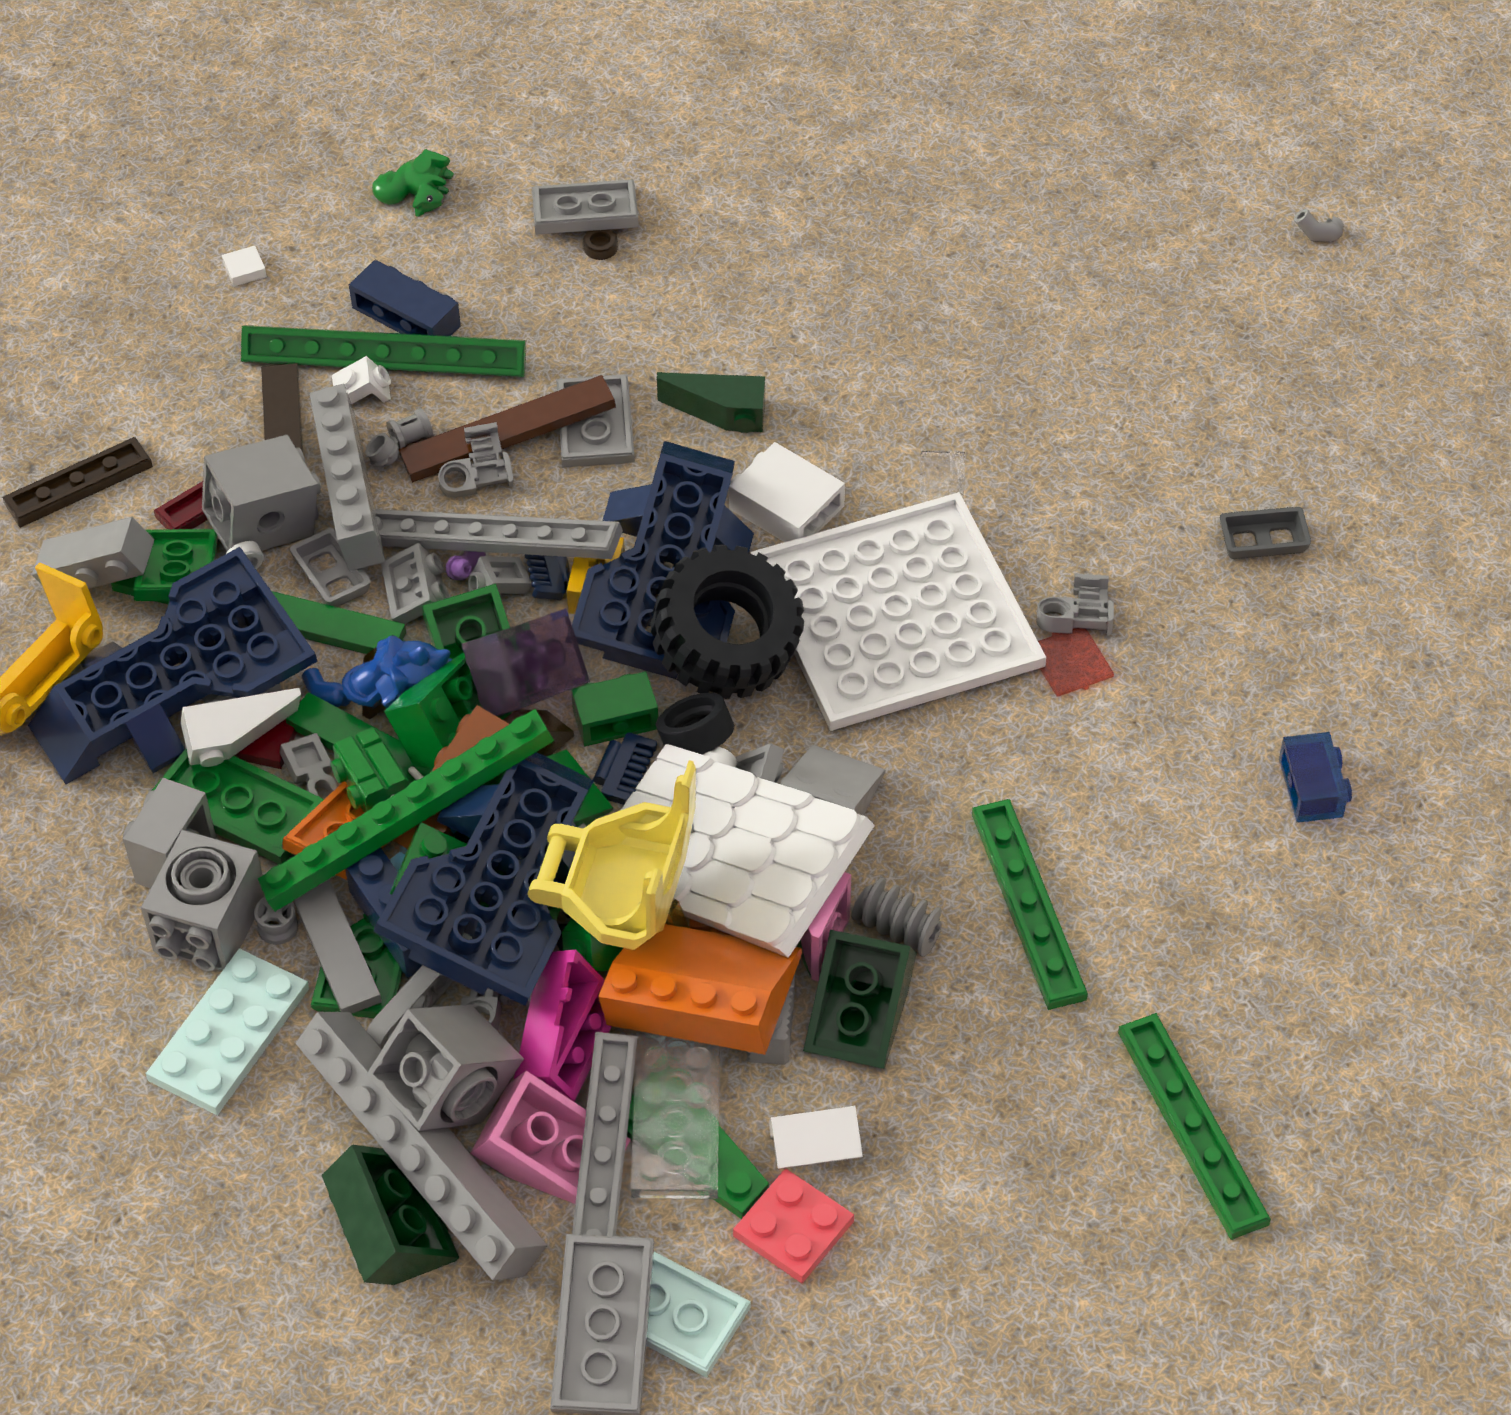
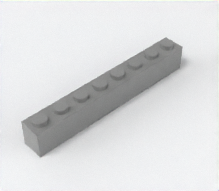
[296,1012,547,1280]

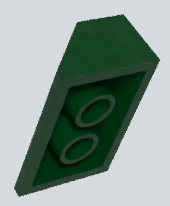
[321,1145,459,1285]

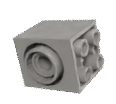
[202,435,321,551]
[141,830,265,971]
[366,1004,524,1131]

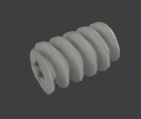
[851,877,942,957]

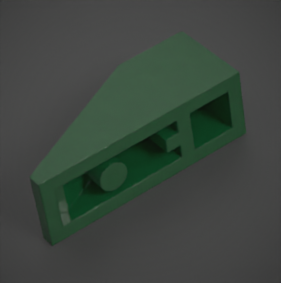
[656,372,765,433]

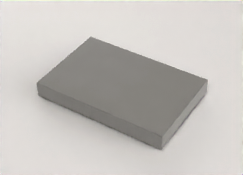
[532,179,639,235]
[556,374,635,468]

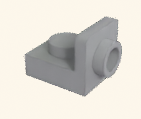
[468,556,532,594]

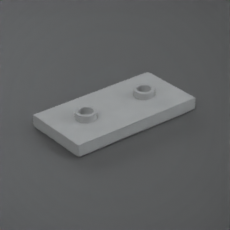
[550,1234,655,1415]

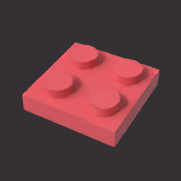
[733,1168,854,1284]

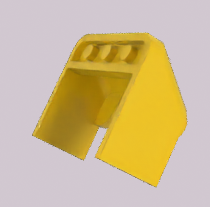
[0,562,103,736]

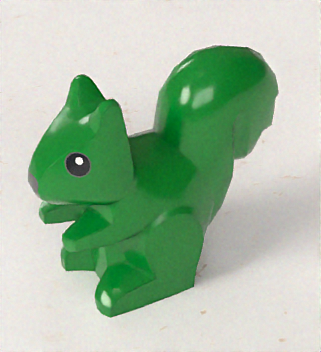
[372,149,454,217]

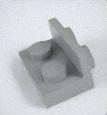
[381,543,449,624]

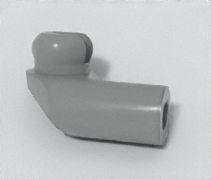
[1294,209,1344,242]

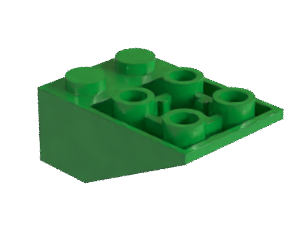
[384,644,514,776]

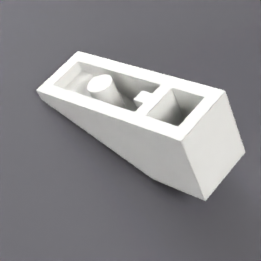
[181,688,301,767]

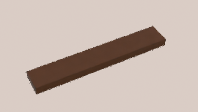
[399,375,616,483]

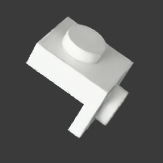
[332,356,391,404]

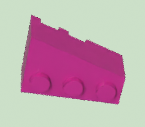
[514,949,612,1102]

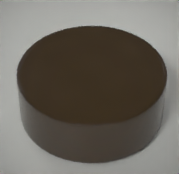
[583,229,618,260]

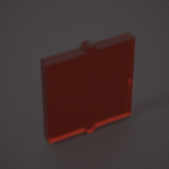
[1038,628,1114,697]

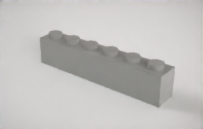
[309,383,385,571]

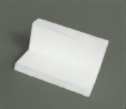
[769,1106,863,1169]

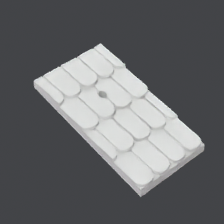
[621,744,875,958]

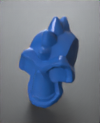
[342,636,452,708]

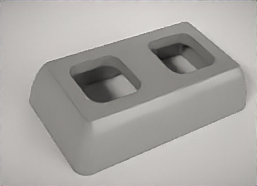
[290,528,370,607]

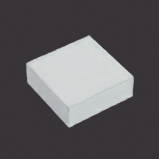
[222,246,267,287]

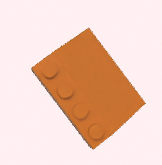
[598,924,802,1055]

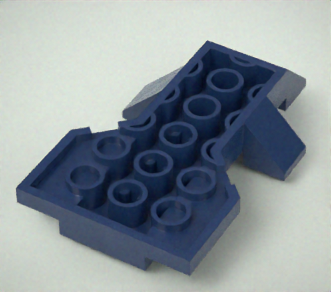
[567,441,754,679]
[28,547,318,785]
[373,752,594,1006]

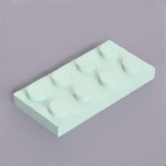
[146,948,309,1116]

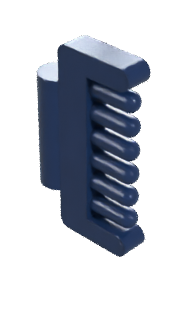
[524,554,571,600]
[593,733,657,805]

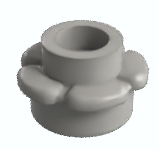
[365,433,399,467]

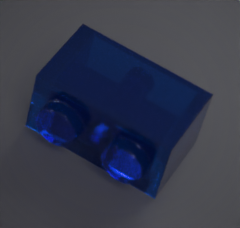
[1279,732,1352,823]

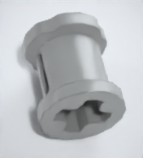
[386,408,434,450]

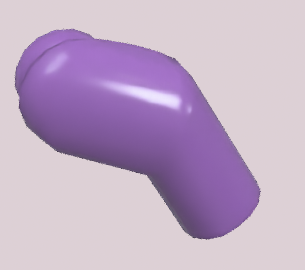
[445,551,486,581]

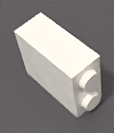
[728,442,845,542]

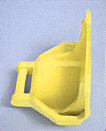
[527,760,696,950]

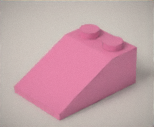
[470,1071,631,1204]

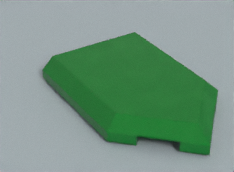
[311,914,403,1019]

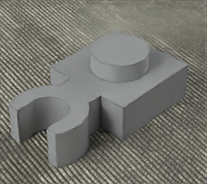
[279,733,337,796]

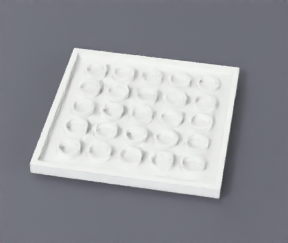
[751,492,1046,731]

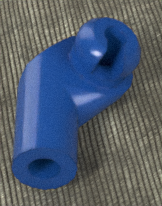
[302,668,351,707]

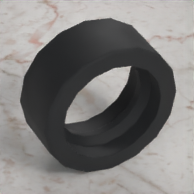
[655,693,735,755]

